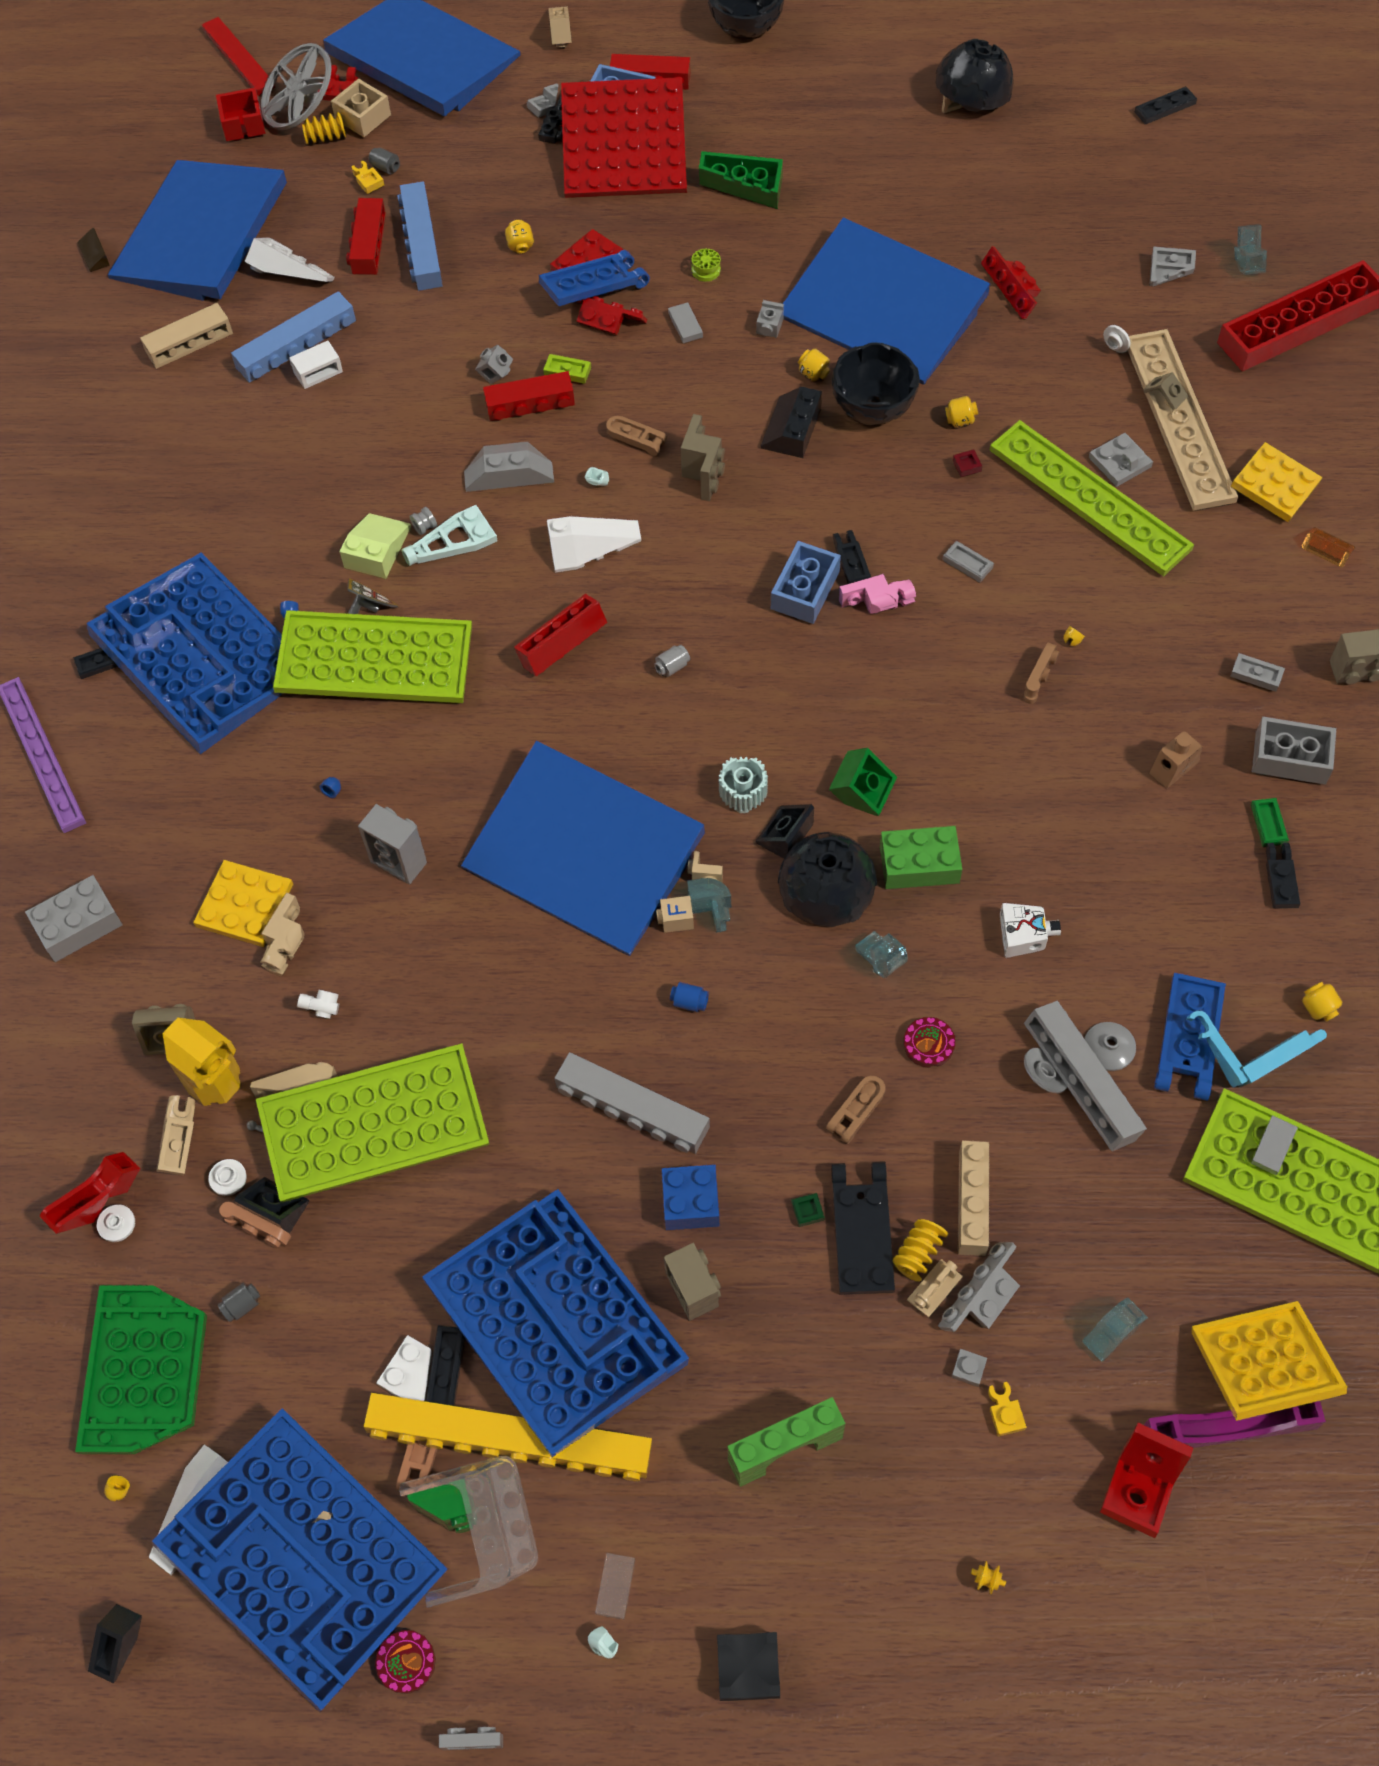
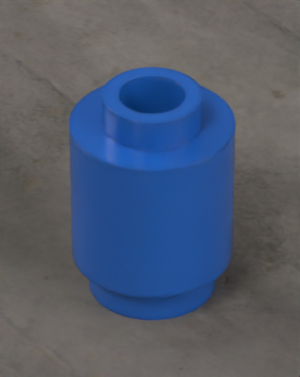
[670,982,709,1012]

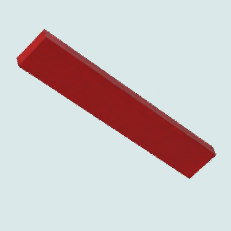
[201,17,275,96]

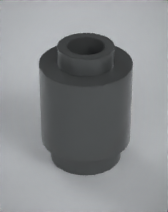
[369,148,400,174]
[217,1282,260,1322]

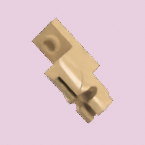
[260,893,304,976]
[156,1095,195,1176]

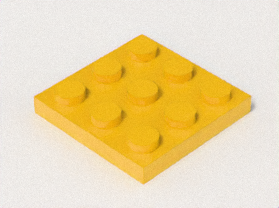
[1230,442,1323,522]
[193,860,293,947]

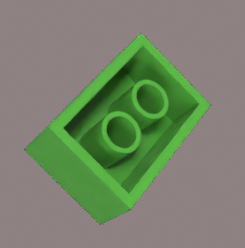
[880,826,962,889]

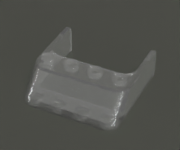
[399,1456,538,1608]

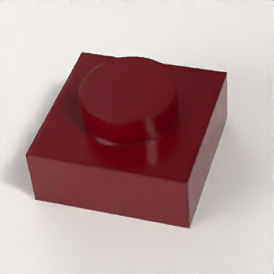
[953,449,982,477]

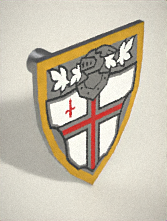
[348,578,398,614]

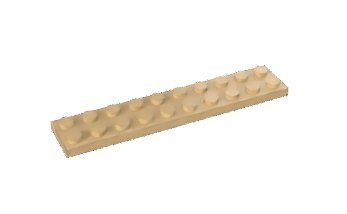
[1128,329,1238,511]

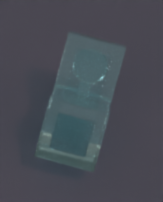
[1234,224,1267,275]
[687,878,731,933]
[855,931,908,978]
[1082,1297,1148,1362]

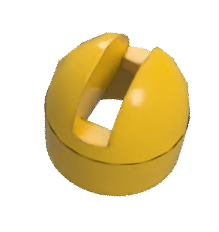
[1064,626,1085,646]
[104,1475,130,1501]

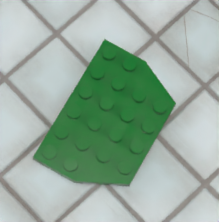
[75,1285,207,1454]

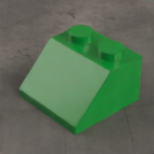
[829,747,897,816]
[407,1478,479,1533]

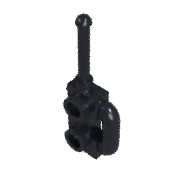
[538,96,563,144]

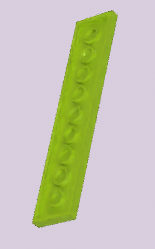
[990,420,1194,577]

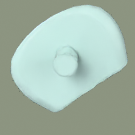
[585,467,609,486]
[588,1626,619,1658]

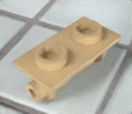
[907,1259,963,1318]

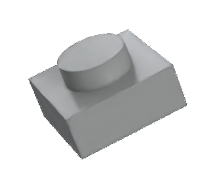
[951,1349,987,1387]

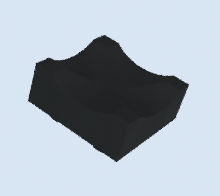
[717,1632,780,1701]

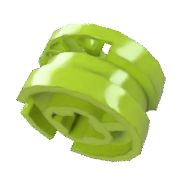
[691,248,721,282]

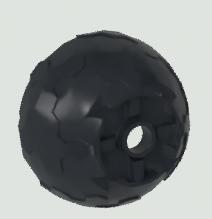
[708,0,784,39]
[935,39,1014,112]
[832,342,920,425]
[778,832,877,927]

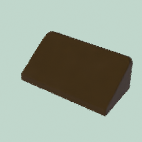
[77,228,110,272]

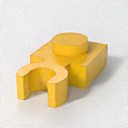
[352,161,384,194]
[988,1382,1027,1437]

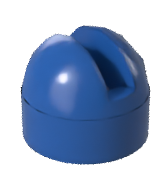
[280,601,299,618]
[319,777,341,798]

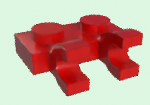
[318,65,358,101]

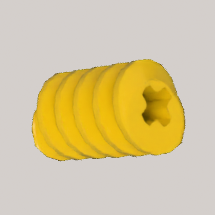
[302,112,346,144]
[893,1219,948,1282]

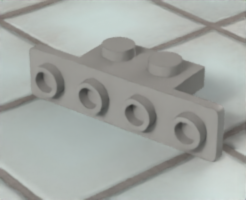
[938,1242,1020,1332]

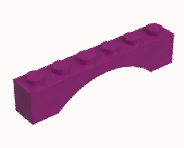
[1144,1401,1326,1448]

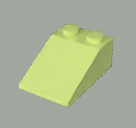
[339,513,411,579]

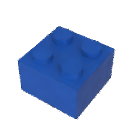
[662,1165,720,1230]

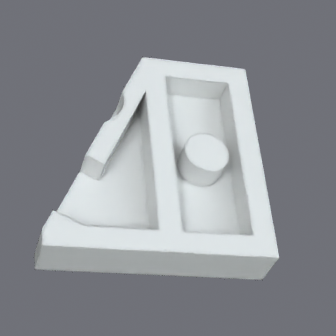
[377,1335,432,1401]

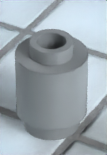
[654,645,690,677]

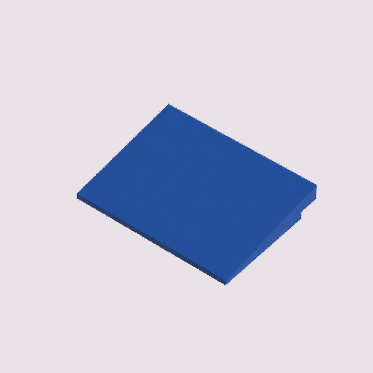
[323,0,521,117]
[108,160,287,301]
[783,217,990,385]
[86,552,284,754]
[461,741,705,956]
[422,1189,689,1457]
[152,1408,447,1712]

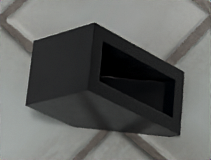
[88,1604,142,1683]

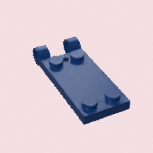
[539,250,650,306]
[1154,973,1226,1101]

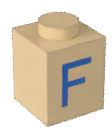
[656,896,694,933]

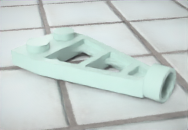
[402,505,497,566]

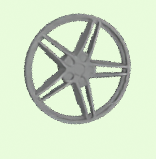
[261,43,331,130]

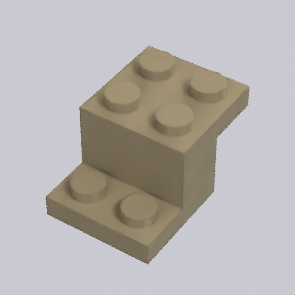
[681,414,725,501]

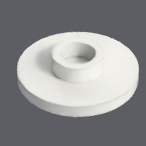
[1103,325,1131,353]
[209,1159,247,1196]
[97,1205,135,1242]

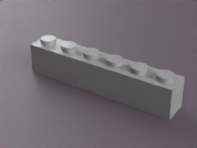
[1024,1001,1147,1151]
[554,1052,710,1154]

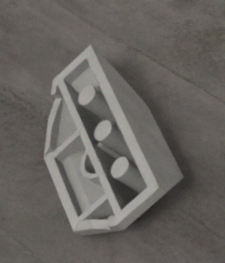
[464,442,554,492]

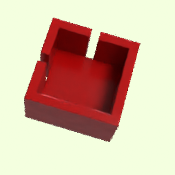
[216,88,266,141]

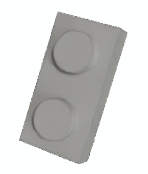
[1230,653,1285,692]
[439,1727,503,1750]

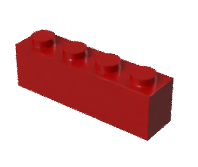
[610,54,691,90]
[346,198,386,275]
[483,371,575,421]
[514,593,608,676]

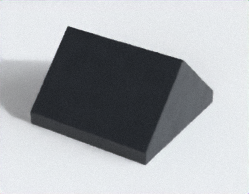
[755,804,814,859]
[234,1177,309,1234]

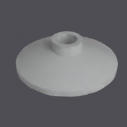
[1085,1022,1136,1071]
[1024,1048,1067,1093]

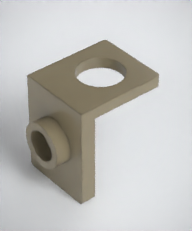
[1143,372,1188,410]

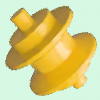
[971,1561,1006,1595]

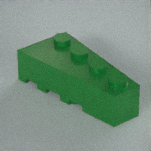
[699,151,783,209]

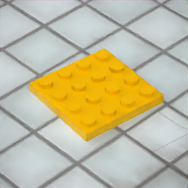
[1192,1301,1347,1421]

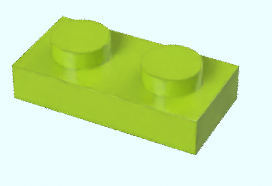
[543,354,591,384]

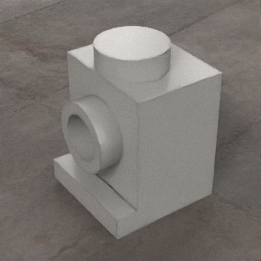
[756,300,784,338]

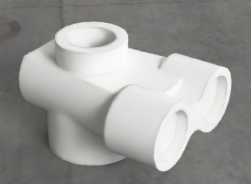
[297,990,340,1019]

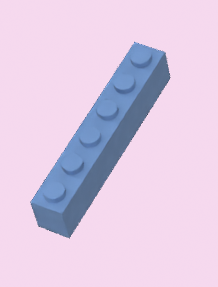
[397,181,443,291]
[231,291,356,383]

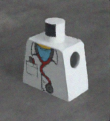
[1000,903,1061,958]

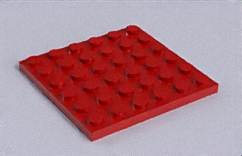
[561,77,687,198]

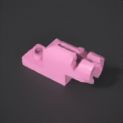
[839,574,916,614]

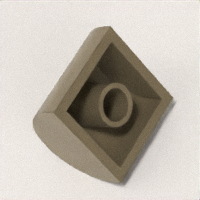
[132,1004,195,1055]

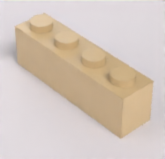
[140,303,233,369]
[958,1141,989,1256]

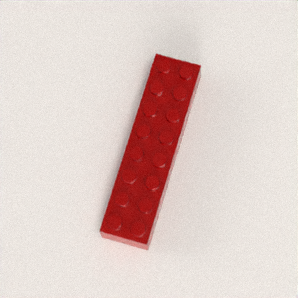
[1217,260,1379,372]

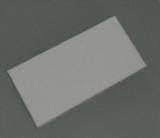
[668,302,703,343]
[943,541,994,582]
[1251,1115,1298,1175]

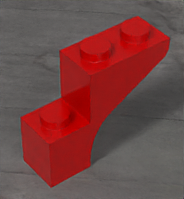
[39,1152,141,1234]

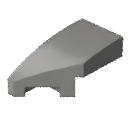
[527,83,559,117]

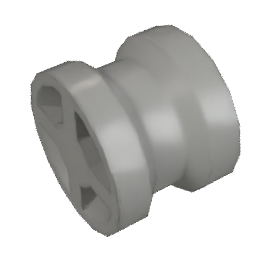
[410,507,437,535]

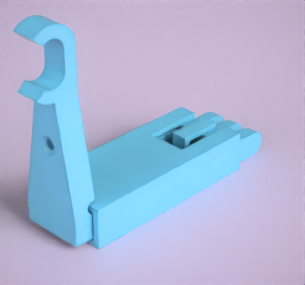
[1186,1011,1327,1088]

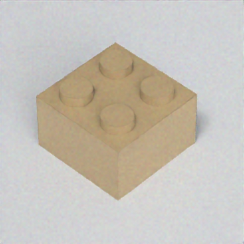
[331,79,391,137]

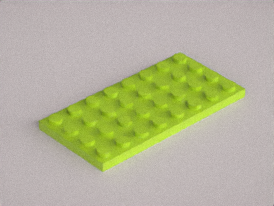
[273,610,472,703]
[256,1043,489,1202]
[1182,1088,1379,1274]

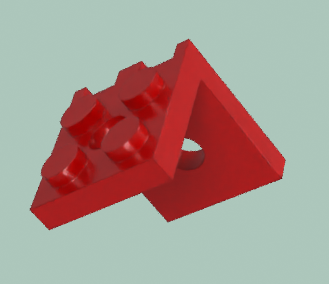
[1100,1423,1193,1538]

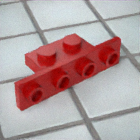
[981,246,1041,319]
[575,296,648,335]

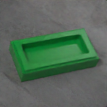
[1251,798,1289,847]

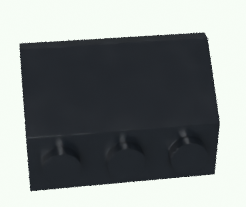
[761,386,822,458]

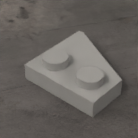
[1149,247,1196,287]

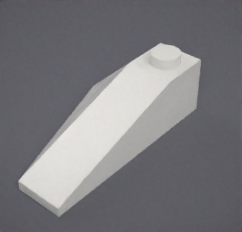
[245,238,335,282]
[547,516,641,573]
[149,1444,228,1575]

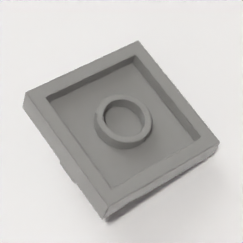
[1089,433,1153,487]

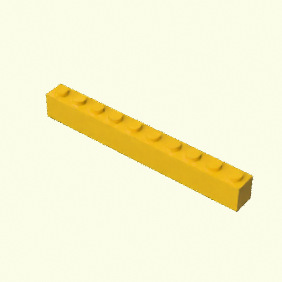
[364,1393,652,1481]

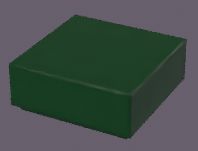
[791,1193,825,1227]

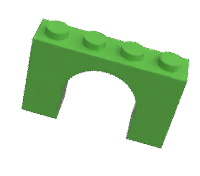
[727,1397,846,1487]

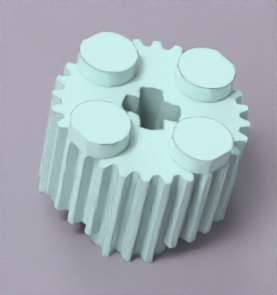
[719,757,768,813]

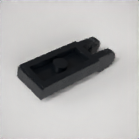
[833,530,871,584]
[1266,842,1301,909]

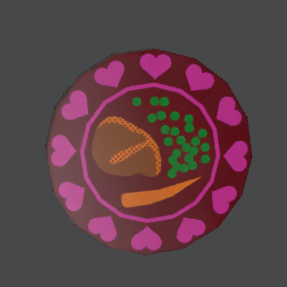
[904,1017,955,1068]
[375,1630,436,1694]

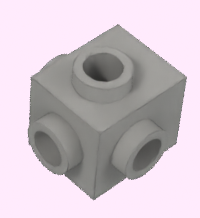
[475,345,513,384]

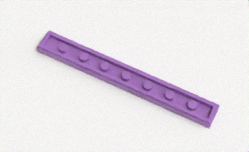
[0,677,86,833]

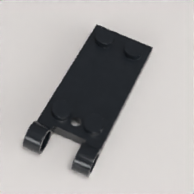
[831,1161,895,1295]

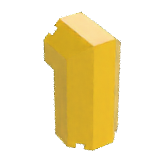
[163,1017,240,1106]

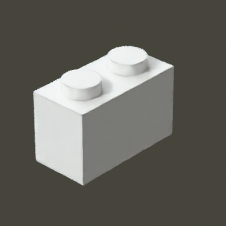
[289,341,343,389]

